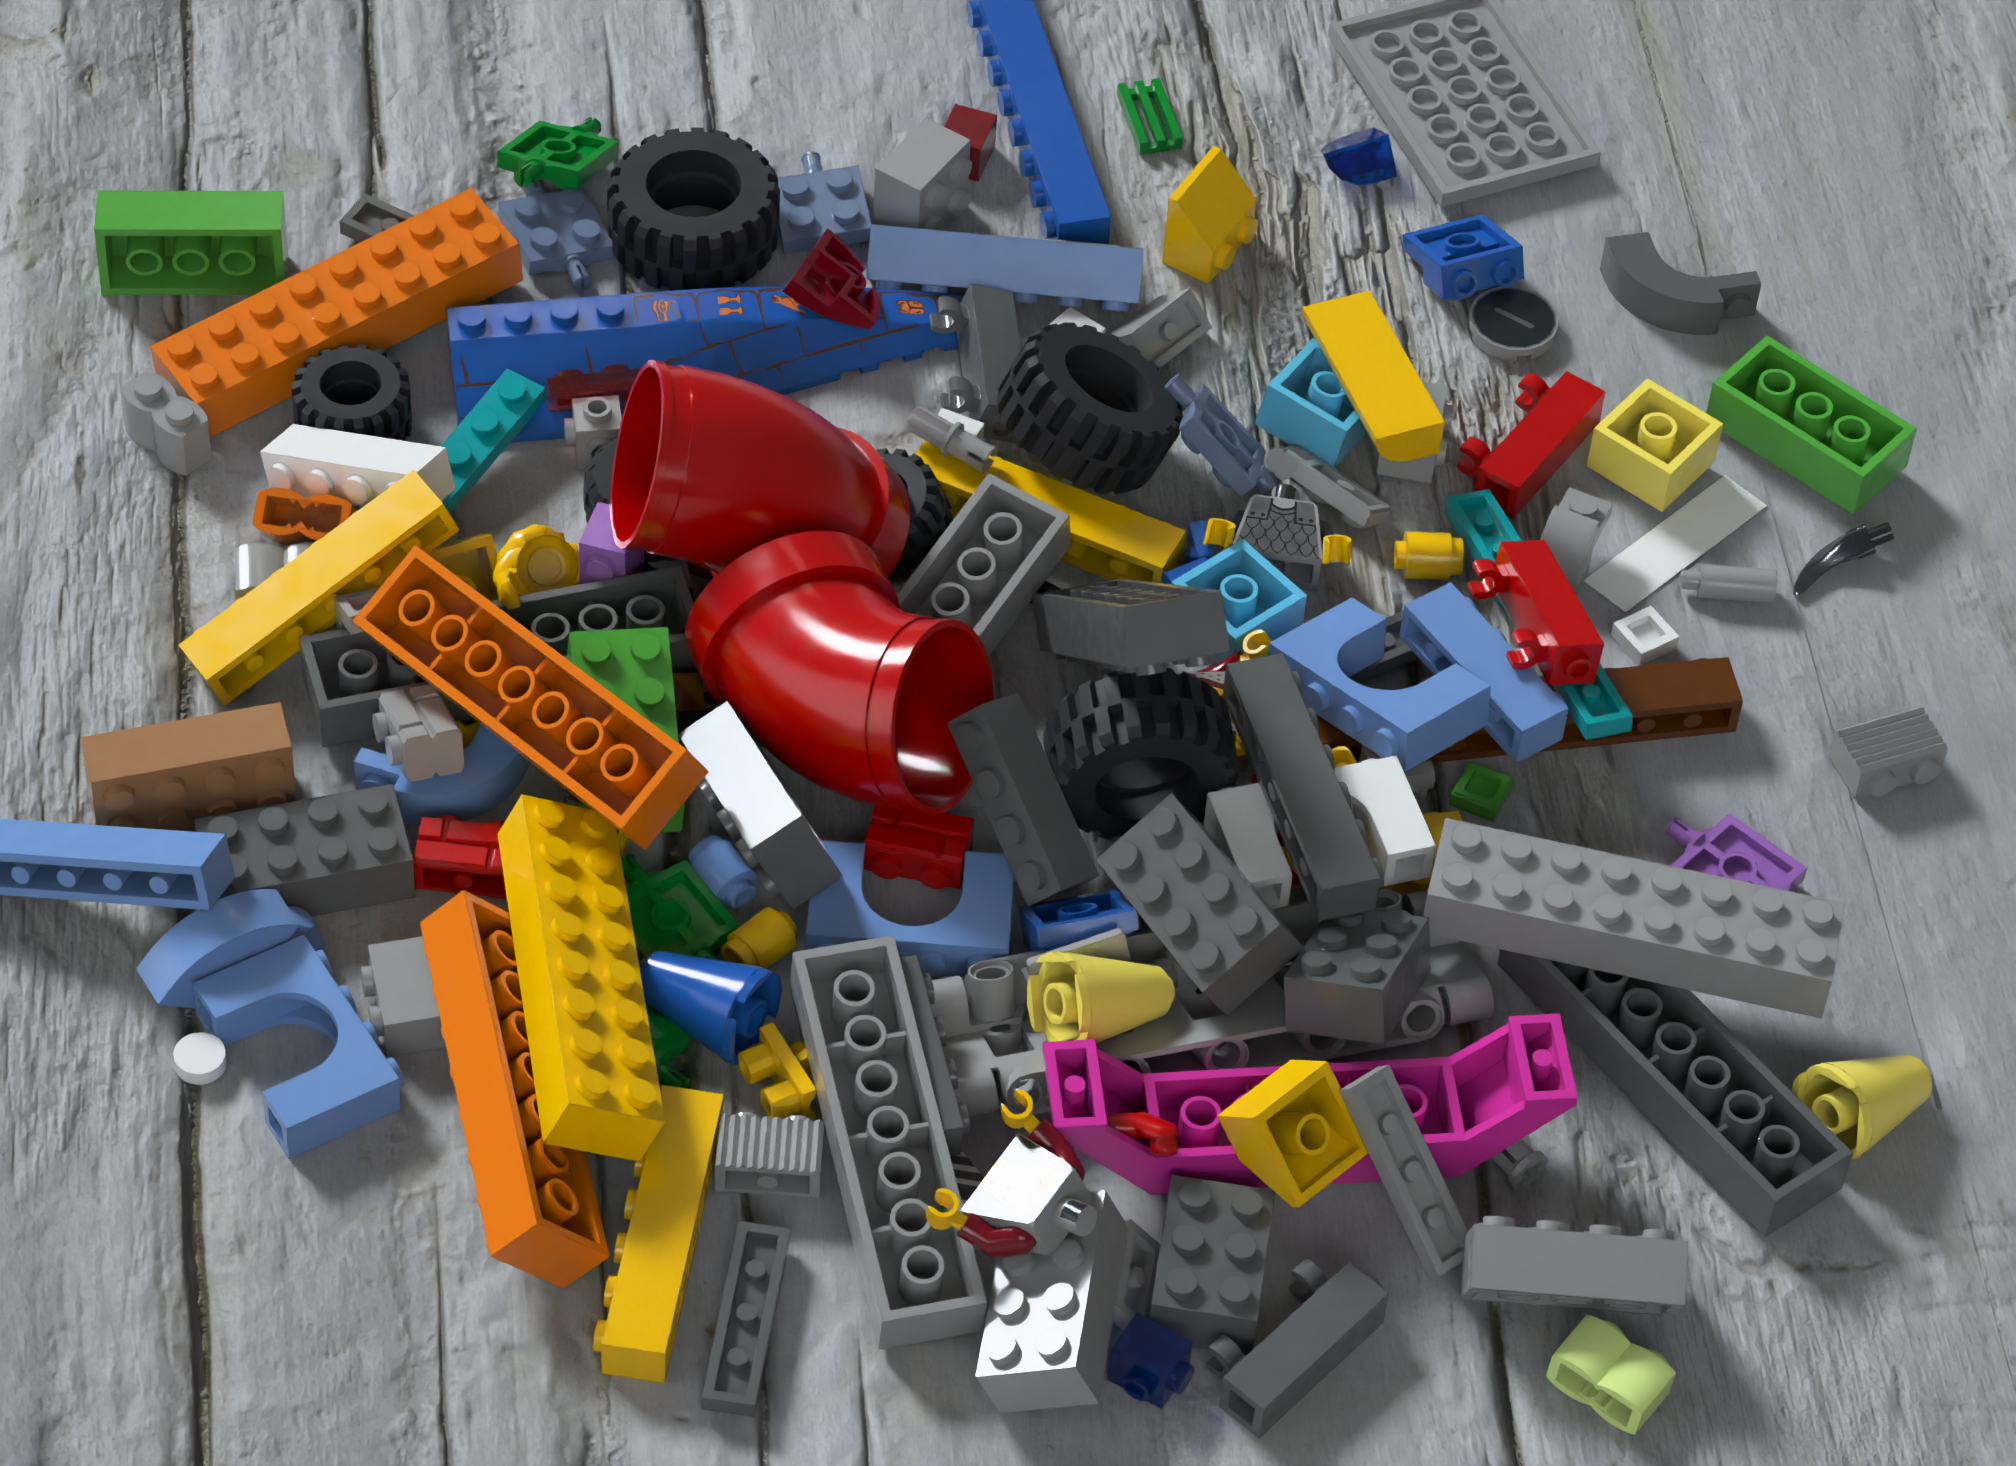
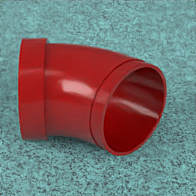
[610,360,910,577]
[685,531,994,815]

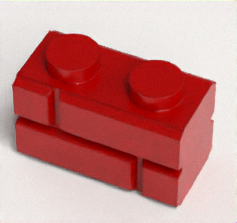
[864,805,975,889]
[413,815,507,899]

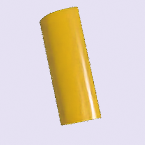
[1302,291,1445,461]

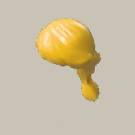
[493,524,580,609]

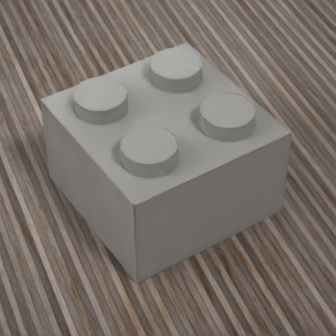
[873,118,972,231]

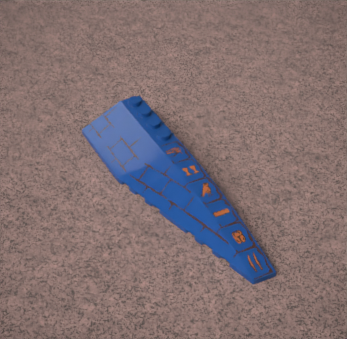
[446,286,964,443]

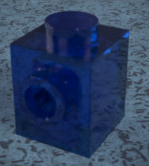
[1106,1312,1195,1409]

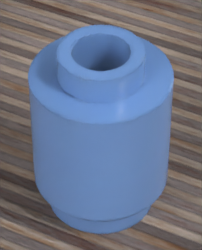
[688,836,759,909]

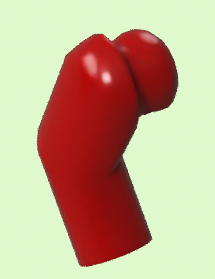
[1106,1112,1180,1156]

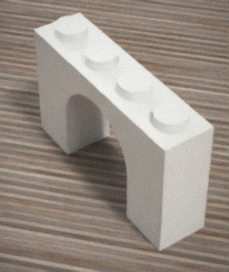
[1204,755,1436,909]

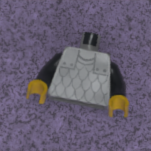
[1203,484,1352,591]

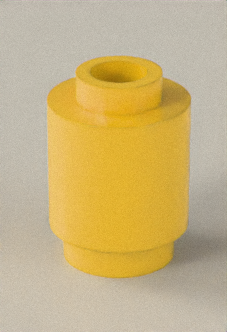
[1394,531,1464,580]
[721,907,797,968]

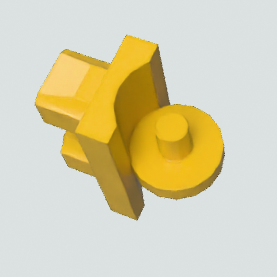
[738,1022,816,1121]

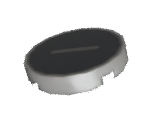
[1467,286,1559,361]

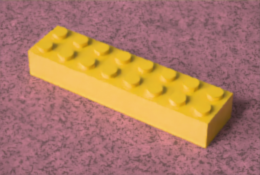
[497,794,666,1162]

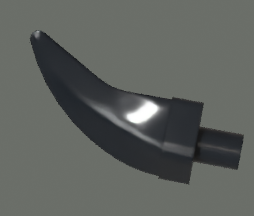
[1793,522,1894,595]

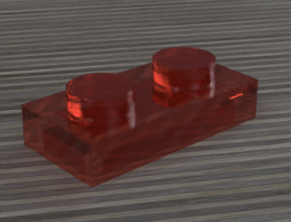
[546,364,640,410]

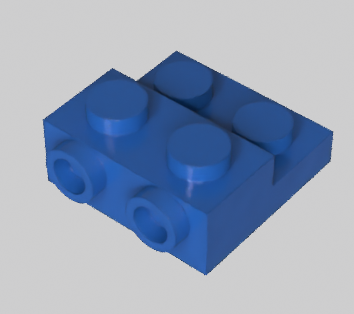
[1402,214,1524,300]
[1019,888,1139,952]

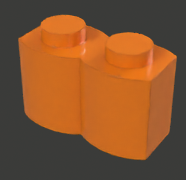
[252,488,357,545]

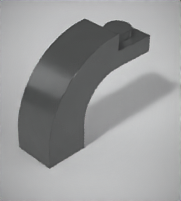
[1600,232,1762,335]

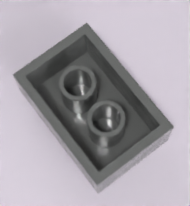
[1284,910,1430,1044]
[1147,1175,1276,1356]

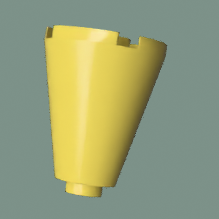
[1027,951,1175,1044]
[1791,1054,1932,1161]

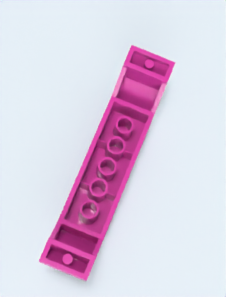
[1042,1013,1578,1195]

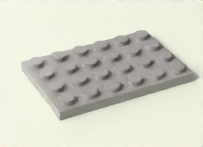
[1328,0,1601,207]

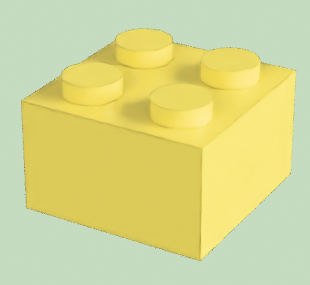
[1587,378,1723,512]

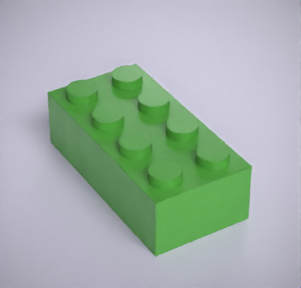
[94,190,288,295]
[1706,335,1917,515]
[567,627,685,835]

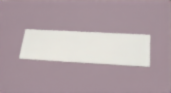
[1584,475,1767,612]

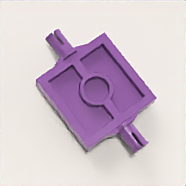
[1665,813,1807,892]

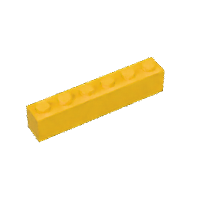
[915,440,1186,583]
[179,470,459,706]
[593,1085,724,1383]

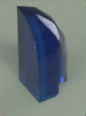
[1321,127,1397,185]

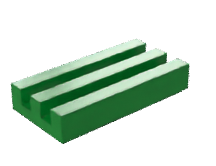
[1117,78,1183,155]

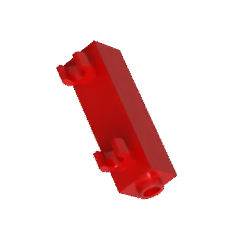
[1457,371,1606,519]
[1467,540,1604,685]

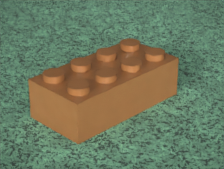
[81,702,296,831]

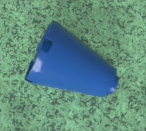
[639,951,782,1066]

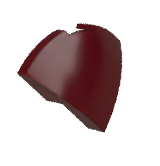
[782,228,879,329]

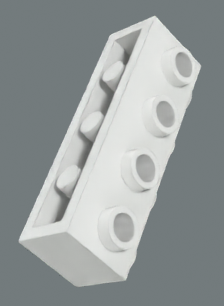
[260,424,456,507]

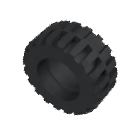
[607,127,780,291]
[997,322,1183,494]
[1043,668,1239,839]

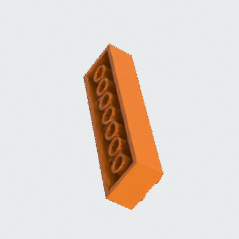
[150,188,523,438]
[352,545,709,850]
[420,890,610,1289]

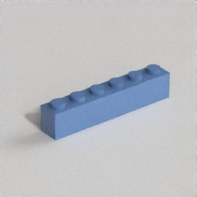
[866,224,1144,312]
[0,818,235,910]

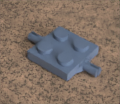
[778,151,871,254]
[497,180,614,291]
[1164,374,1279,497]

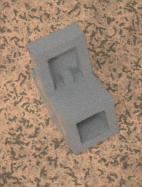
[1540,487,1613,595]

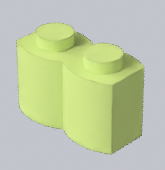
[1546,1315,1676,1435]

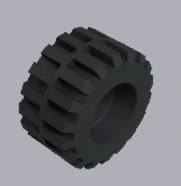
[292,344,412,441]
[877,448,953,579]

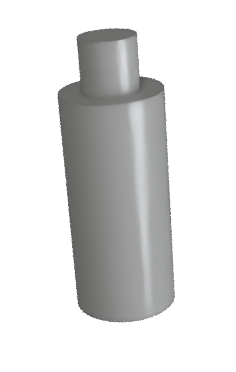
[1680,564,1777,604]

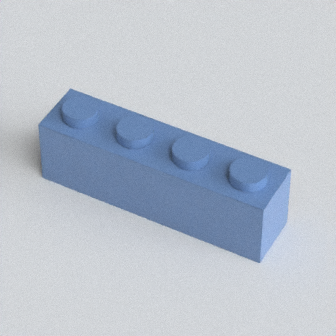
[1399,582,1569,763]

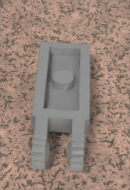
[1264,444,1392,529]

